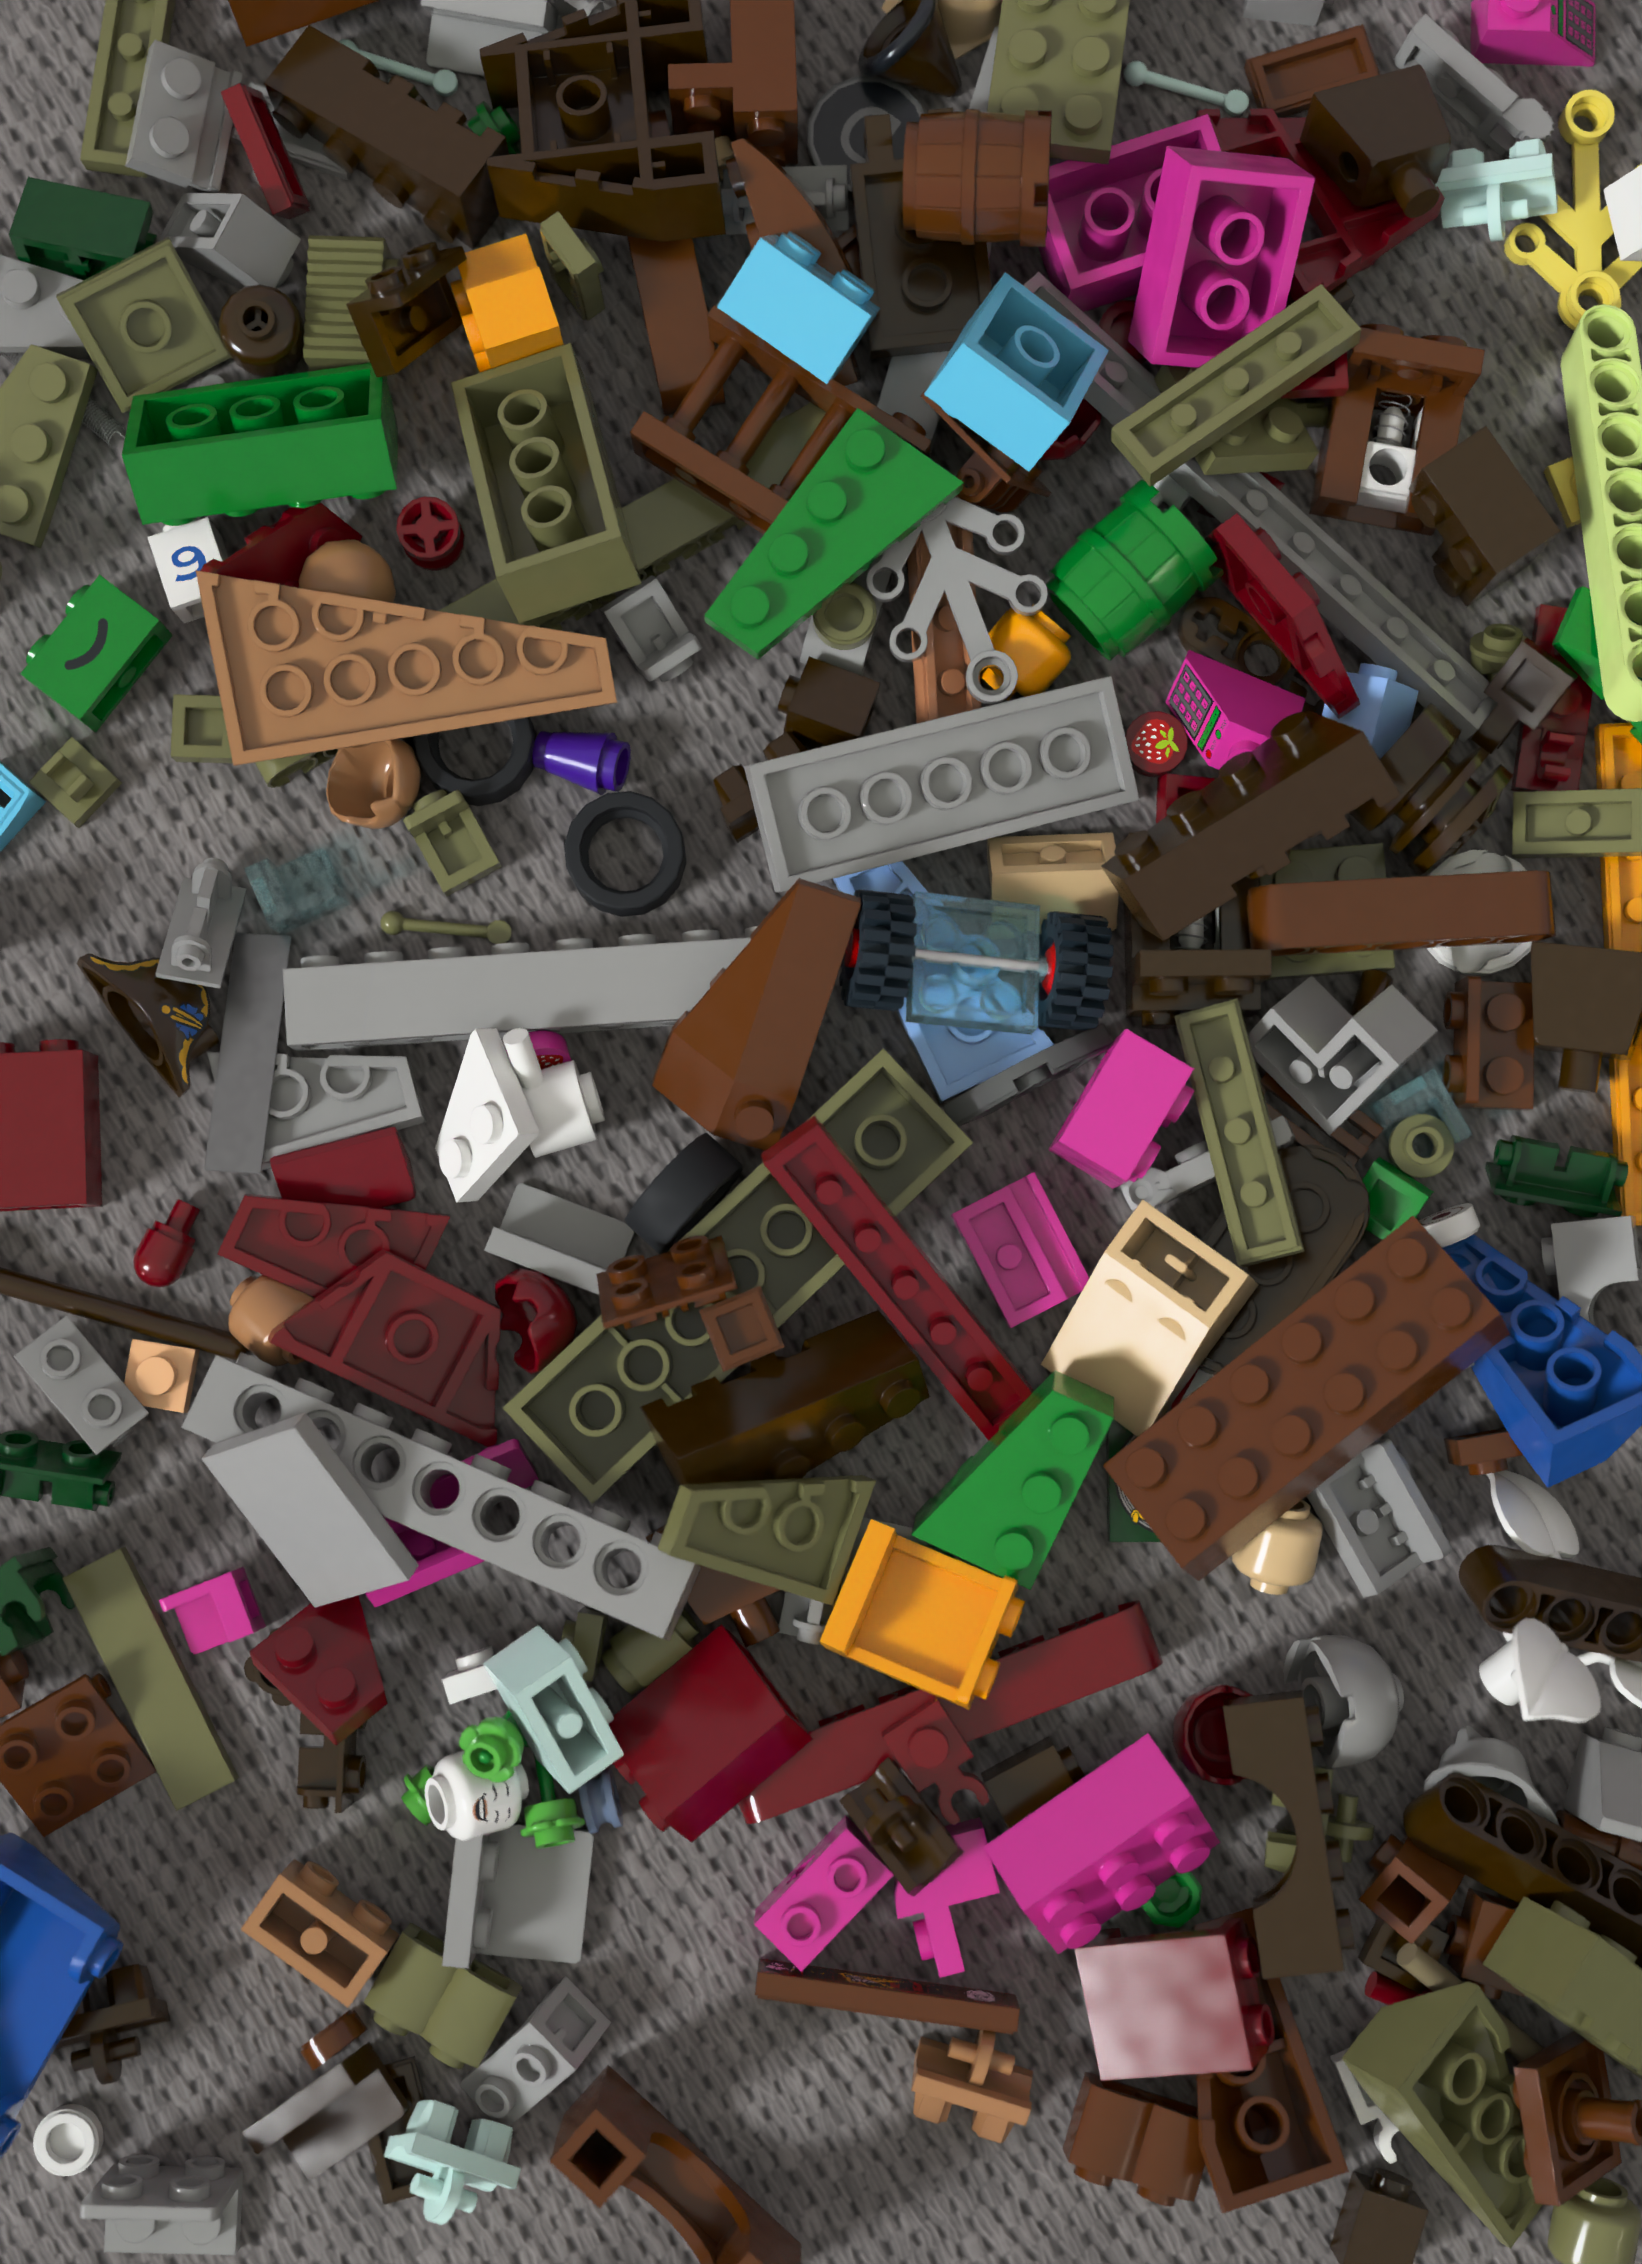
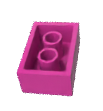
[1038,114,1221,312]
[1128,146,1315,368]
[983,1733,1220,1955]

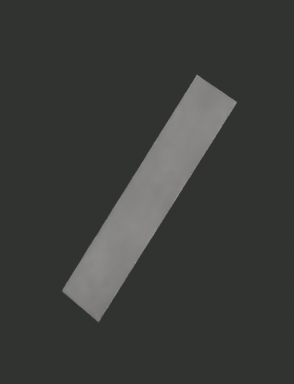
[204,933,292,1174]

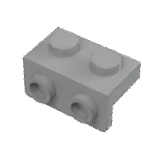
[1307,1438,1452,1598]

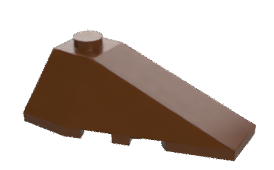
[1192,1907,1349,2214]

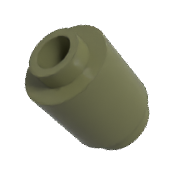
[601,1608,700,1695]

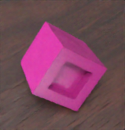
[159,1566,266,1654]

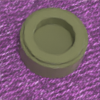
[813,582,877,650]

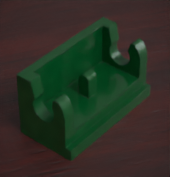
[9,177,157,280]
[0,1547,76,1656]

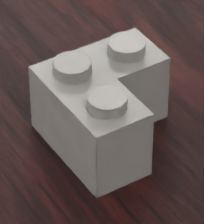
[1248,975,1438,1136]

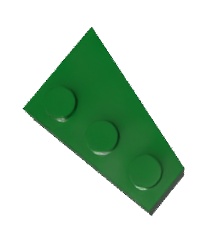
[911,1370,1114,1590]

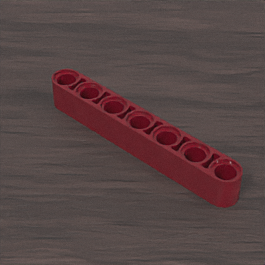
[738,1600,1163,1824]

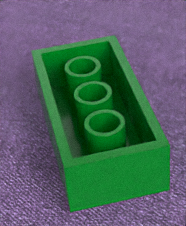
[122,363,398,526]

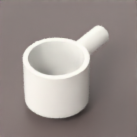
[503,1028,605,1158]

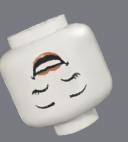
[425,1751,529,1841]

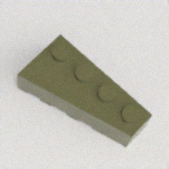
[1482,1896,1642,2080]

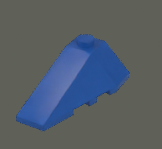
[1442,1234,1642,1488]

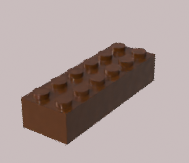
[1103,1215,1510,1581]

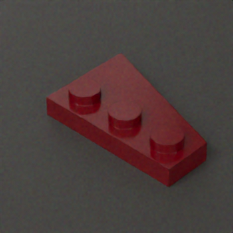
[217,1194,451,1298]

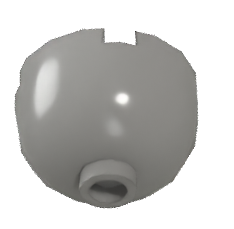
[1283,1635,1404,1769]

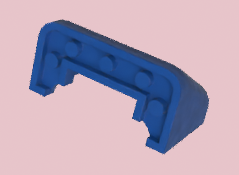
[0,1833,123,2158]

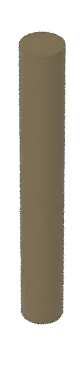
[1397,1942,1544,2062]

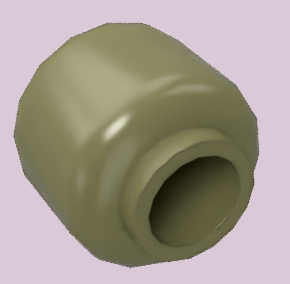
[1548,2177,1641,2264]

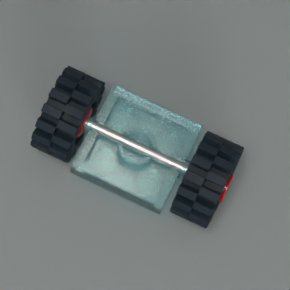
[839,889,1114,1035]

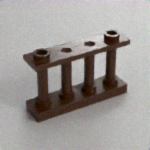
[630,305,932,534]

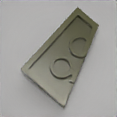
[0,344,98,548]
[658,1475,876,1605]

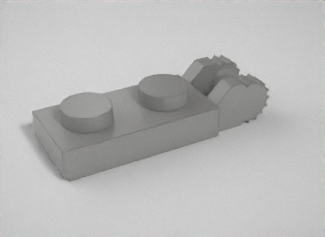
[1394,14,1555,159]

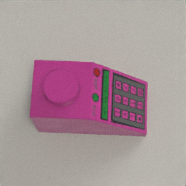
[1471,0,1595,67]
[1165,650,1306,770]

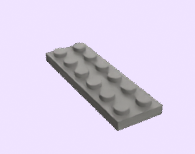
[744,676,1140,892]

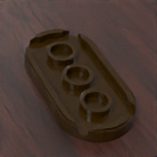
[1198,1145,1370,1375]

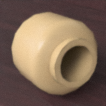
[1232,1500,1323,1595]

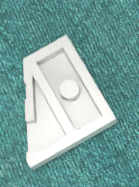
[435,1028,540,1202]

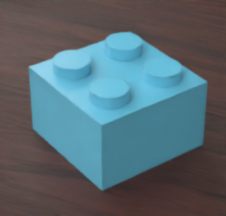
[717,231,881,384]
[924,272,1109,471]

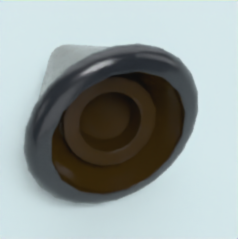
[858,0,961,97]

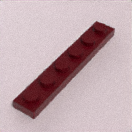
[761,1115,1034,1440]

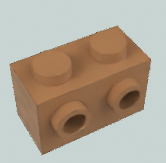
[240,1859,400,2008]

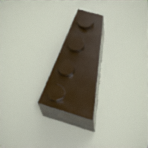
[264,25,509,250]

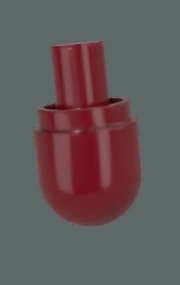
[133,1199,201,1287]

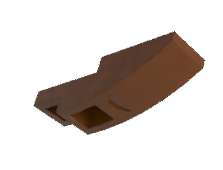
[726,138,861,386]

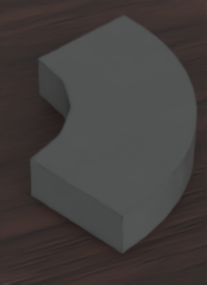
[942,1024,1113,1127]

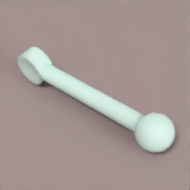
[338,39,458,97]
[1124,61,1249,117]

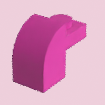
[894,1817,1000,1978]

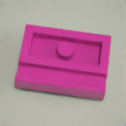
[951,1172,1089,1329]

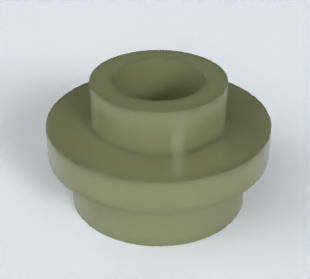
[1388,1114,1454,1178]

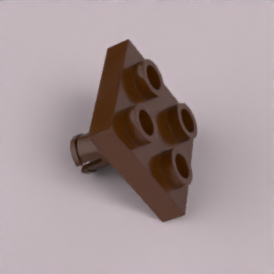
[1513,2031,1642,2206]

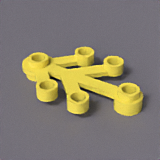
[1504,90,1642,331]

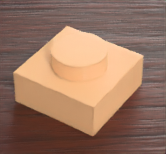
[124,1339,200,1413]

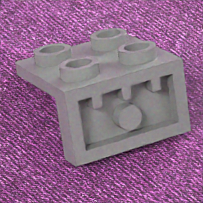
[442,1822,595,1969]
[80,2155,243,2256]

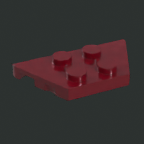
[1204,513,1360,719]
[268,1249,501,1447]

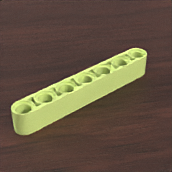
[1561,304,1642,722]

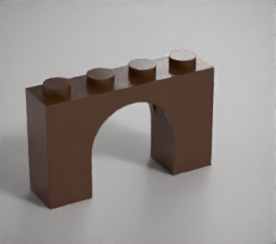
[549,2065,801,2264]

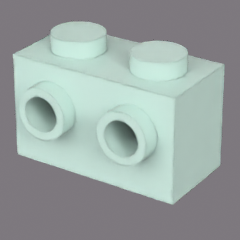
[483,1625,624,1794]

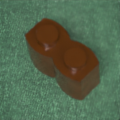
[1062,2072,1205,2206]

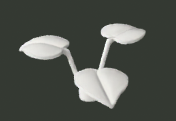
[1479,1470,1642,1723]

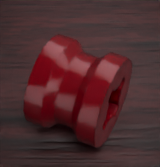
[396,496,465,571]

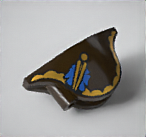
[76,954,219,1098]

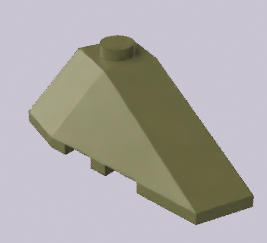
[1342,1981,1543,2249]

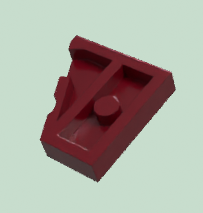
[200,502,363,588]
[249,1595,388,1746]

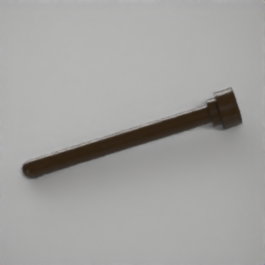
[0,1267,249,1360]

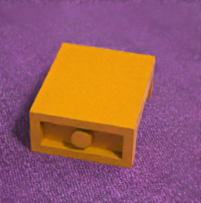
[819,1519,1025,1710]

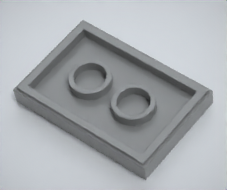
[202,1413,419,1608]

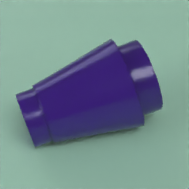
[532,731,631,795]

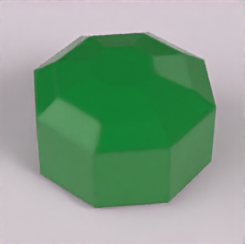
[1142,1871,1203,1928]

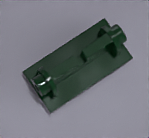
[1485,1135,1628,1217]
[0,1430,122,1511]

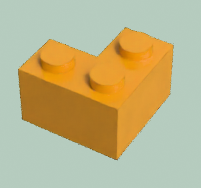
[450,233,564,373]

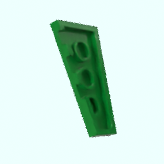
[704,408,964,660]

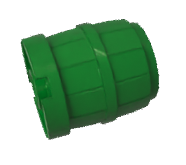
[1046,479,1224,660]

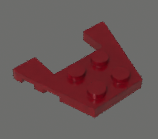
[1195,108,1445,302]

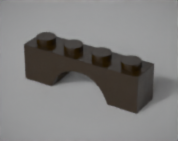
[1223,1690,1355,1979]

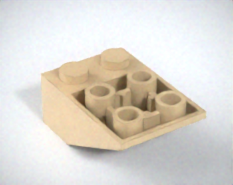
[1041,1199,1258,1437]

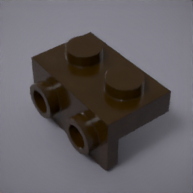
[346,242,467,377]

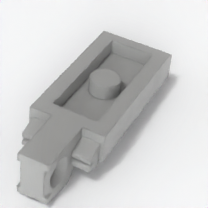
[1120,1115,1296,1212]

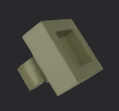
[29,737,122,828]

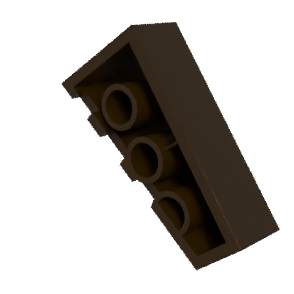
[1101,710,1400,941]
[640,1310,930,1488]

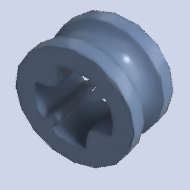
[578,1768,623,1834]

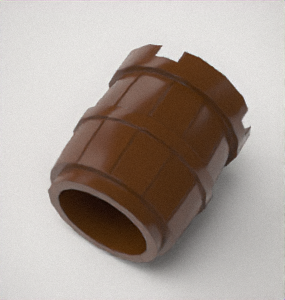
[903,109,1052,247]

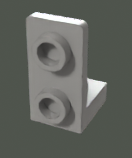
[460,1976,611,2127]

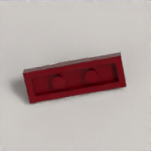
[1511,604,1593,792]

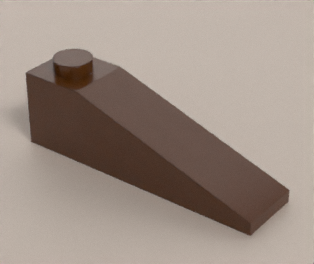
[652,878,861,1151]

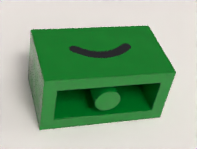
[20,574,173,733]

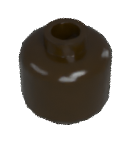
[219,284,305,377]

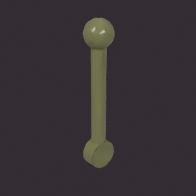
[380,911,512,945]

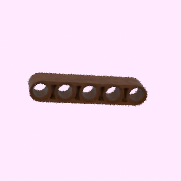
[627,109,725,416]
[1246,870,1556,957]

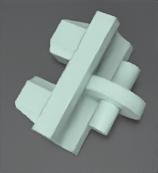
[1435,138,1558,242]
[384,2100,521,2225]

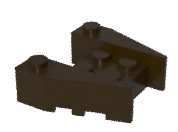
[480,0,726,242]

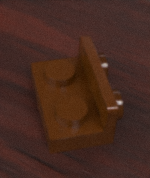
[1442,976,1534,1111]

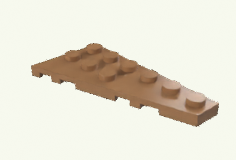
[196,570,617,766]

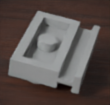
[125,40,243,193]

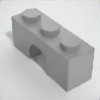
[1541,1216,1642,1356]

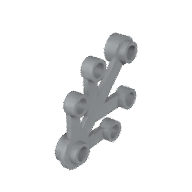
[866,497,1048,704]

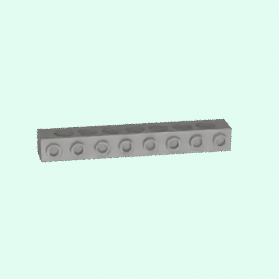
[181,1352,701,1641]

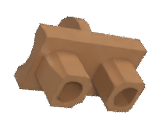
[911,2030,1033,2143]

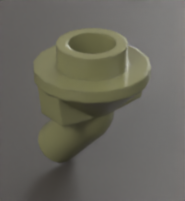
[1470,624,1528,705]

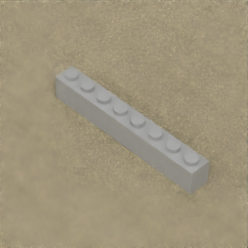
[283,926,758,1052]

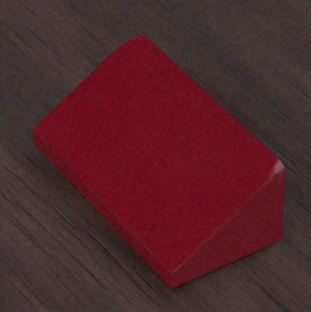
[270,1126,416,1208]

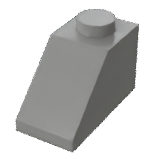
[157,193,301,289]
[1563,1727,1642,1842]

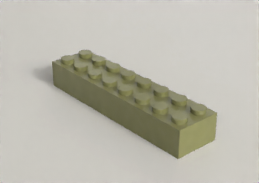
[503,1048,973,1504]

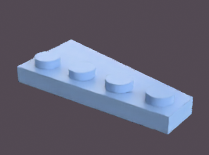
[833,861,1055,1104]

